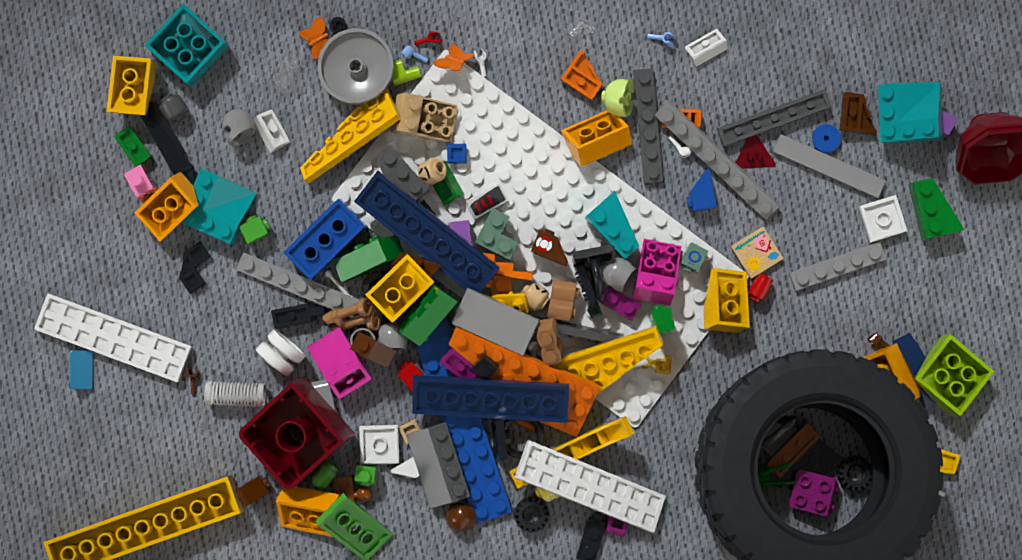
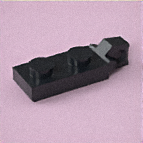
[575,265,603,318]
[271,303,326,329]
[576,511,606,560]

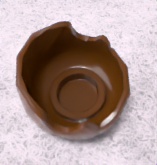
[446,502,476,532]

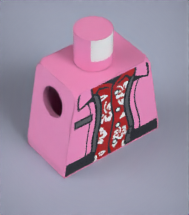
[124,164,159,203]

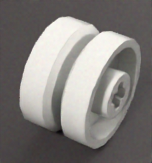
[256,329,306,377]

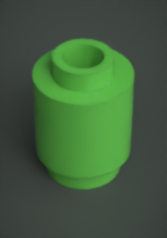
[311,460,339,489]

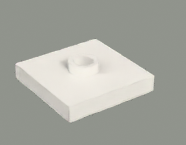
[858,195,907,243]
[359,425,399,465]

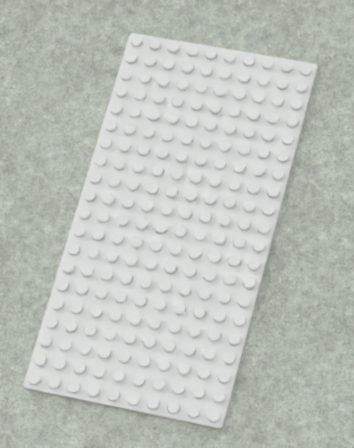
[332,50,749,427]

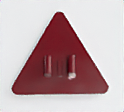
[735,135,776,169]

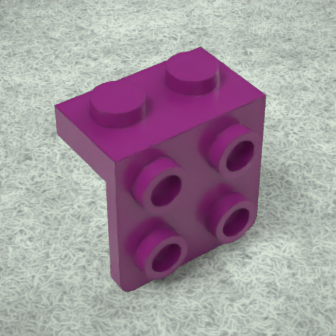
[789,470,839,517]

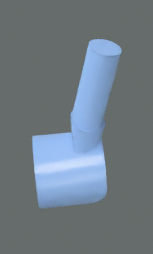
[648,32,675,47]
[401,46,428,63]

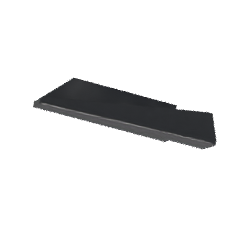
[140,102,195,175]

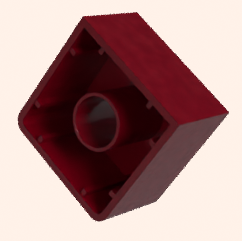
[239,376,355,490]

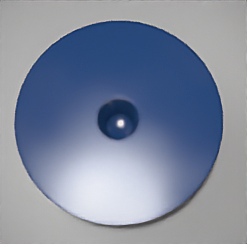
[812,124,841,153]

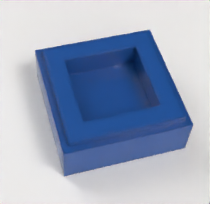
[447,144,467,164]

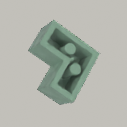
[475,208,518,261]

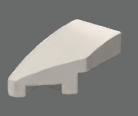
[390,457,419,479]

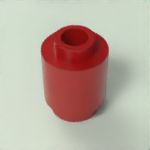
[748,274,773,303]

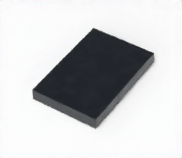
[776,438,843,491]

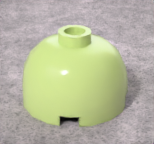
[601,79,634,117]

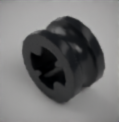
[329,17,347,34]

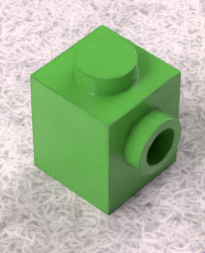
[239,215,271,245]

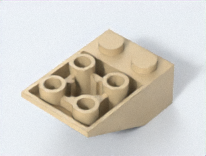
[391,93,458,143]

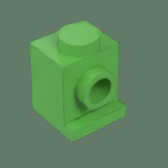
[354,464,378,486]

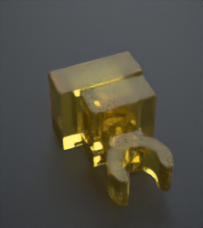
[640,355,672,375]

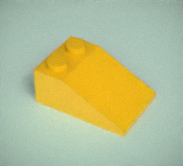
[106,56,156,116]
[365,254,434,323]
[703,268,750,333]

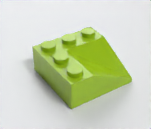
[915,334,995,417]

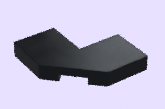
[179,241,211,294]

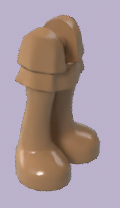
[322,298,381,332]

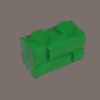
[648,304,676,333]

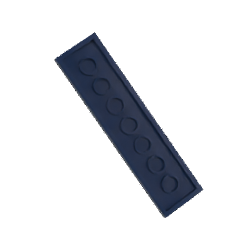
[354,171,500,293]
[412,375,569,423]

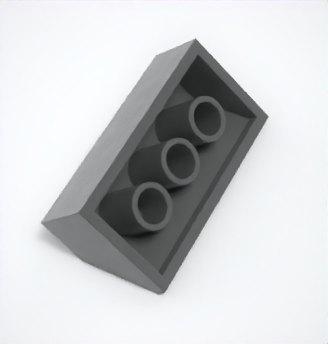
[406,422,470,509]

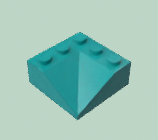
[144,3,229,87]
[878,82,943,145]
[181,168,257,245]

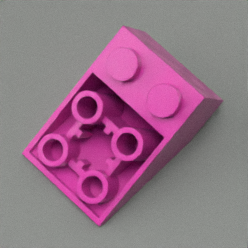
[633,239,681,306]
[307,326,372,400]

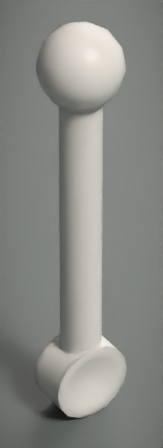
[325,270,353,297]

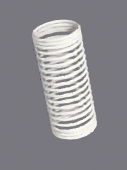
[204,380,266,408]

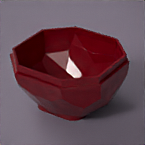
[955,112,1022,185]

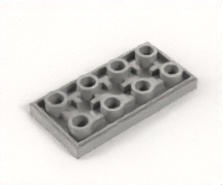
[452,288,539,355]

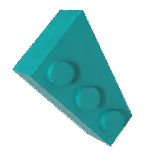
[585,190,639,259]

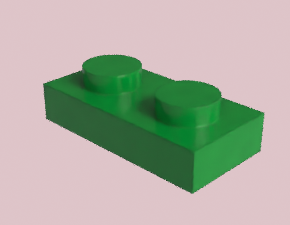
[114,125,153,167]

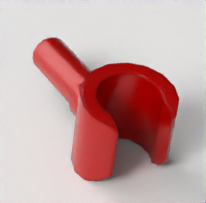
[414,31,442,46]

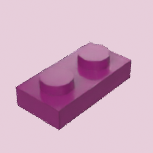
[599,285,642,321]
[440,347,479,378]

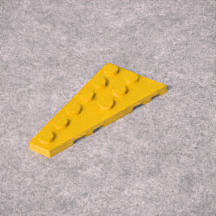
[300,88,401,184]
[551,326,664,394]

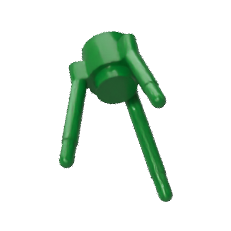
[758,462,795,488]

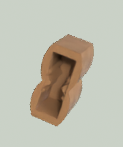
[547,279,580,321]
[537,318,563,365]

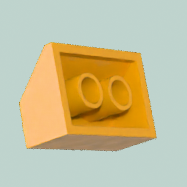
[561,110,632,167]
[134,172,198,242]
[863,343,921,400]
[276,486,339,537]

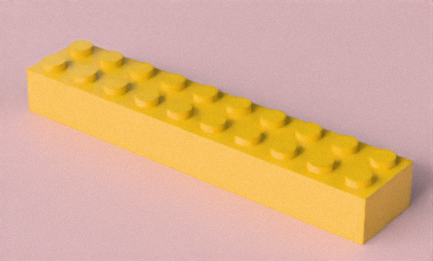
[43,475,244,560]

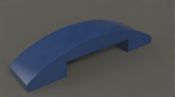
[892,333,937,411]

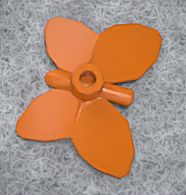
[299,17,329,59]
[434,44,475,71]

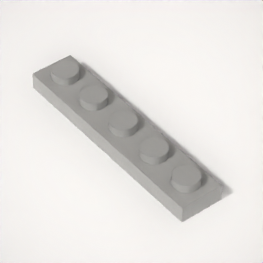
[789,242,886,291]

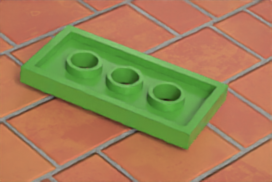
[315,493,393,560]

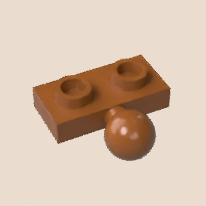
[333,476,372,517]

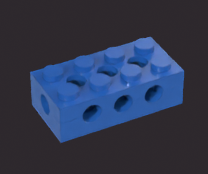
[283,198,368,280]

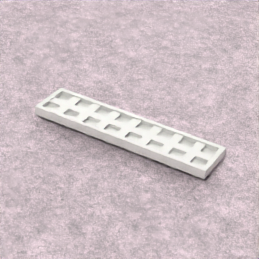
[34,293,192,382]
[514,440,666,533]

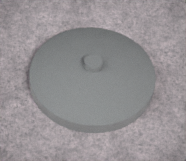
[318,28,394,105]

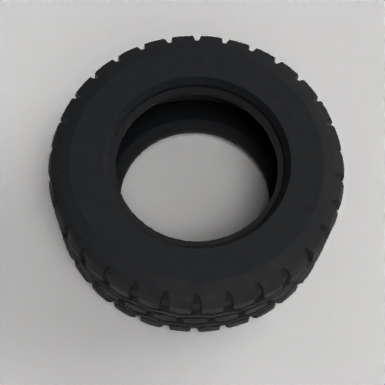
[695,349,944,560]

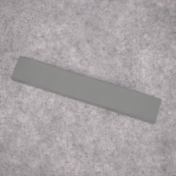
[772,134,886,199]

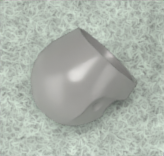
[222,109,256,147]
[601,257,637,293]
[377,322,408,356]

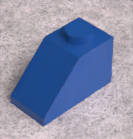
[686,169,717,212]

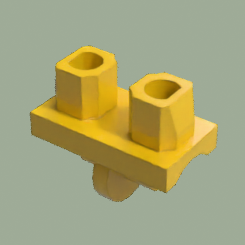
[492,291,529,313]

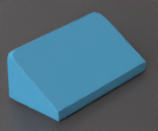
[70,350,93,389]

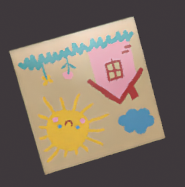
[730,226,784,279]

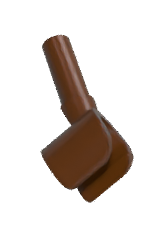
[868,333,890,347]
[186,367,199,394]

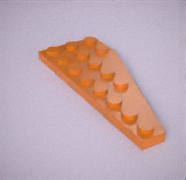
[449,326,600,437]

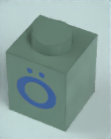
[679,242,708,274]

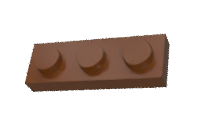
[765,423,820,478]

